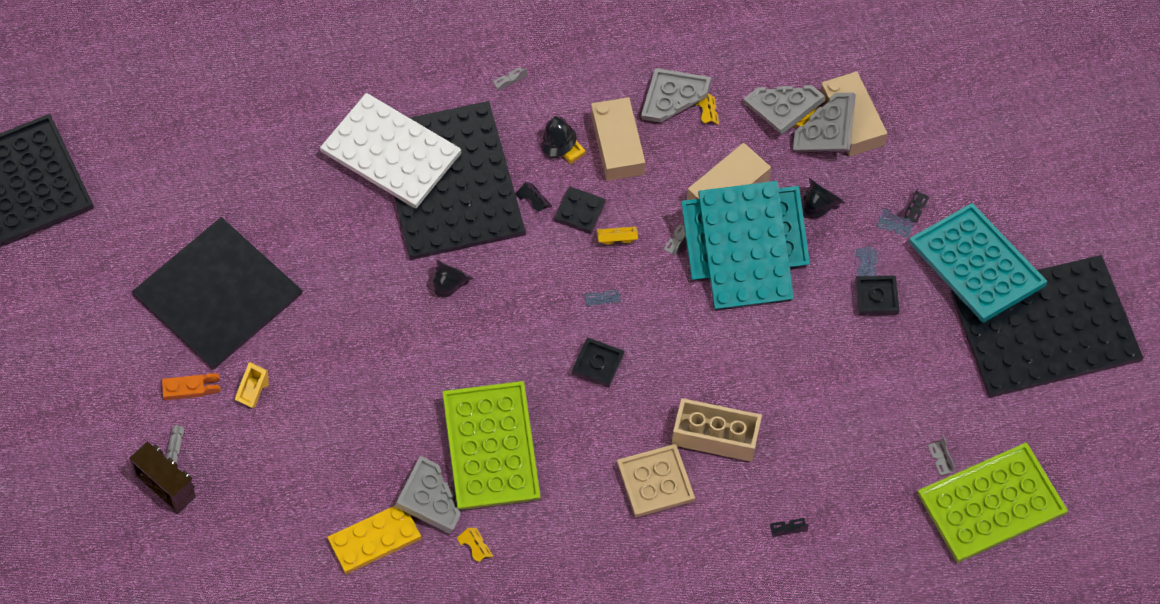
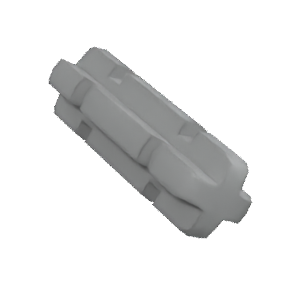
[166,425,184,463]

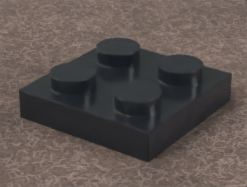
[555,186,606,234]
[855,275,900,315]
[572,337,625,388]

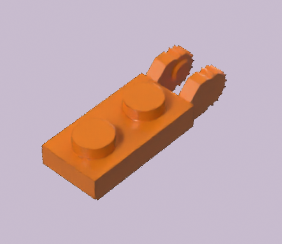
[162,373,221,400]

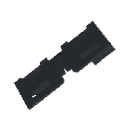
[516,182,552,211]
[904,188,930,223]
[770,518,809,537]

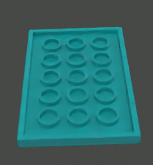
[698,181,794,310]
[681,186,810,280]
[909,203,1047,323]

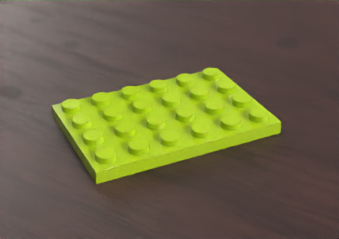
[442,381,541,511]
[917,442,1068,563]

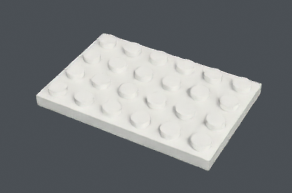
[320,93,461,209]

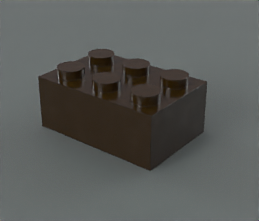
[129,441,196,514]

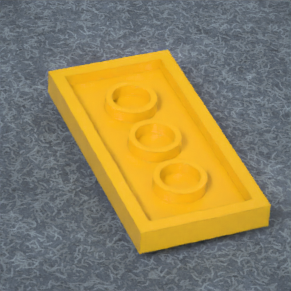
[327,506,422,575]

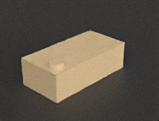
[820,72,888,157]
[591,97,645,181]
[687,143,771,200]
[672,398,762,462]

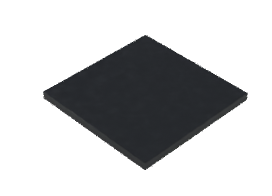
[132,217,303,370]

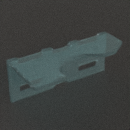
[877,208,914,237]
[856,246,878,276]
[584,290,621,307]

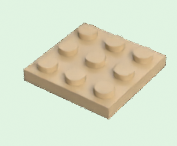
[617,444,695,518]

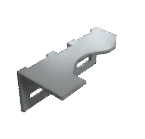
[493,67,527,91]
[663,224,686,255]
[928,434,955,476]

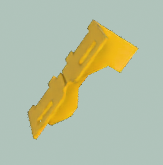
[695,93,719,125]
[457,528,493,562]

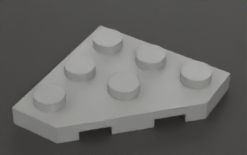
[641,68,712,123]
[744,85,825,135]
[793,92,856,152]
[394,456,461,534]

